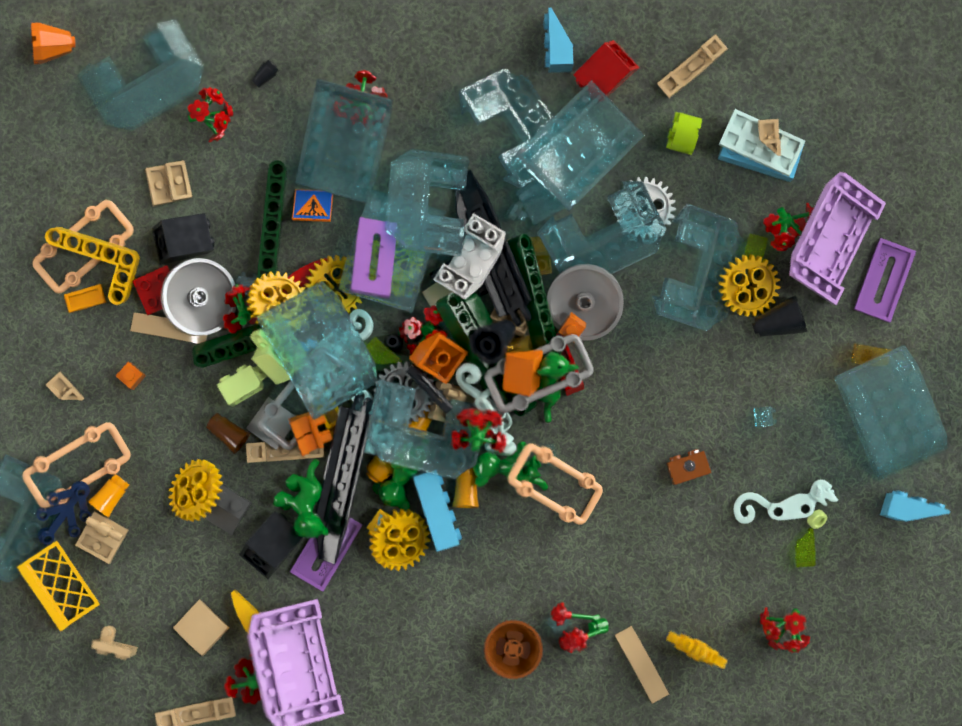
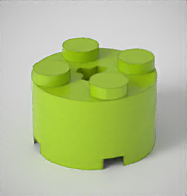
[666,112,702,155]

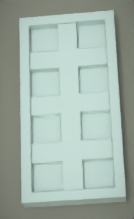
[719,109,805,177]

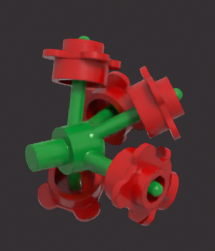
[451,409,507,453]

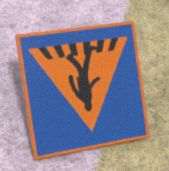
[292,189,333,222]

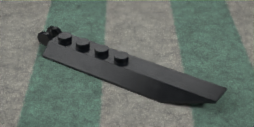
[454,170,532,327]
[315,394,373,564]

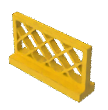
[17,541,100,632]

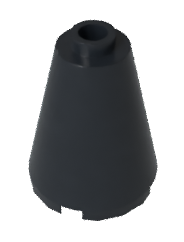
[752,296,808,337]
[470,320,516,364]

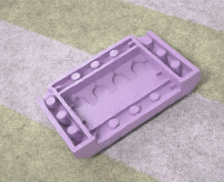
[789,172,886,305]
[247,599,344,726]

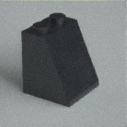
[152,213,215,265]
[239,511,303,580]

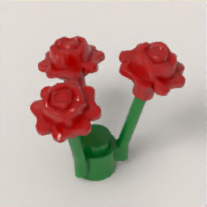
[551,602,609,653]

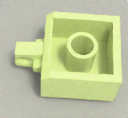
[250,328,305,385]
[217,365,268,407]

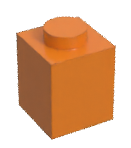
[559,312,586,343]
[116,362,146,390]

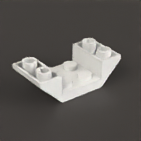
[434,213,506,299]

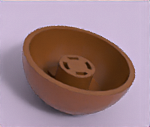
[484,620,543,679]

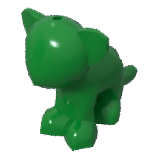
[535,351,579,423]
[372,437,430,510]
[473,441,548,491]
[273,459,329,538]

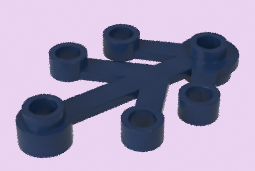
[36,481,91,545]

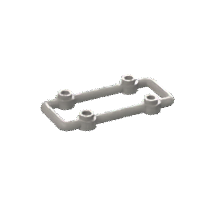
[485,334,593,413]
[258,347,352,450]

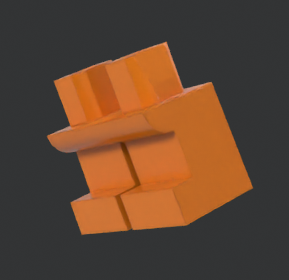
[288,412,332,456]

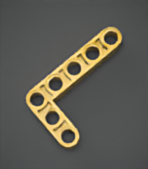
[45,227,140,305]

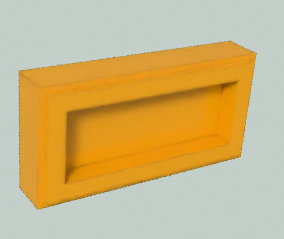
[64,284,107,313]

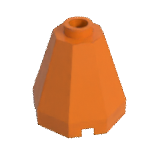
[31,23,75,64]

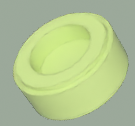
[807,510,827,529]

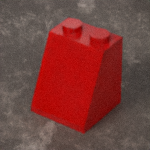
[573,40,640,102]

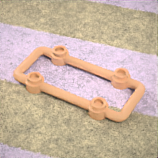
[32,200,134,294]
[22,422,131,508]
[508,444,603,525]

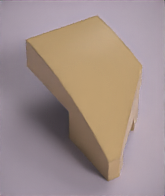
[758,119,781,156]
[46,372,84,400]

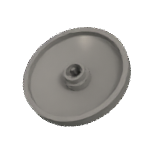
[161,258,236,336]
[547,264,624,341]

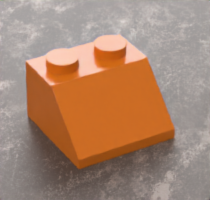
[409,333,468,384]

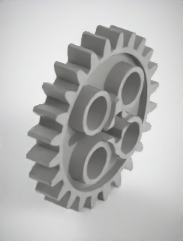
[373,362,434,425]

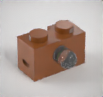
[666,449,711,485]

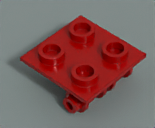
[133,265,170,316]

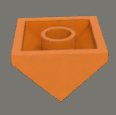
[502,350,543,397]

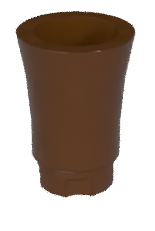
[206,413,251,454]

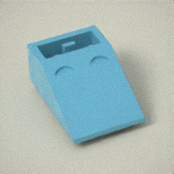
[544,8,573,72]
[880,491,950,521]

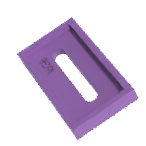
[350,217,398,298]
[853,238,916,323]
[290,517,362,591]

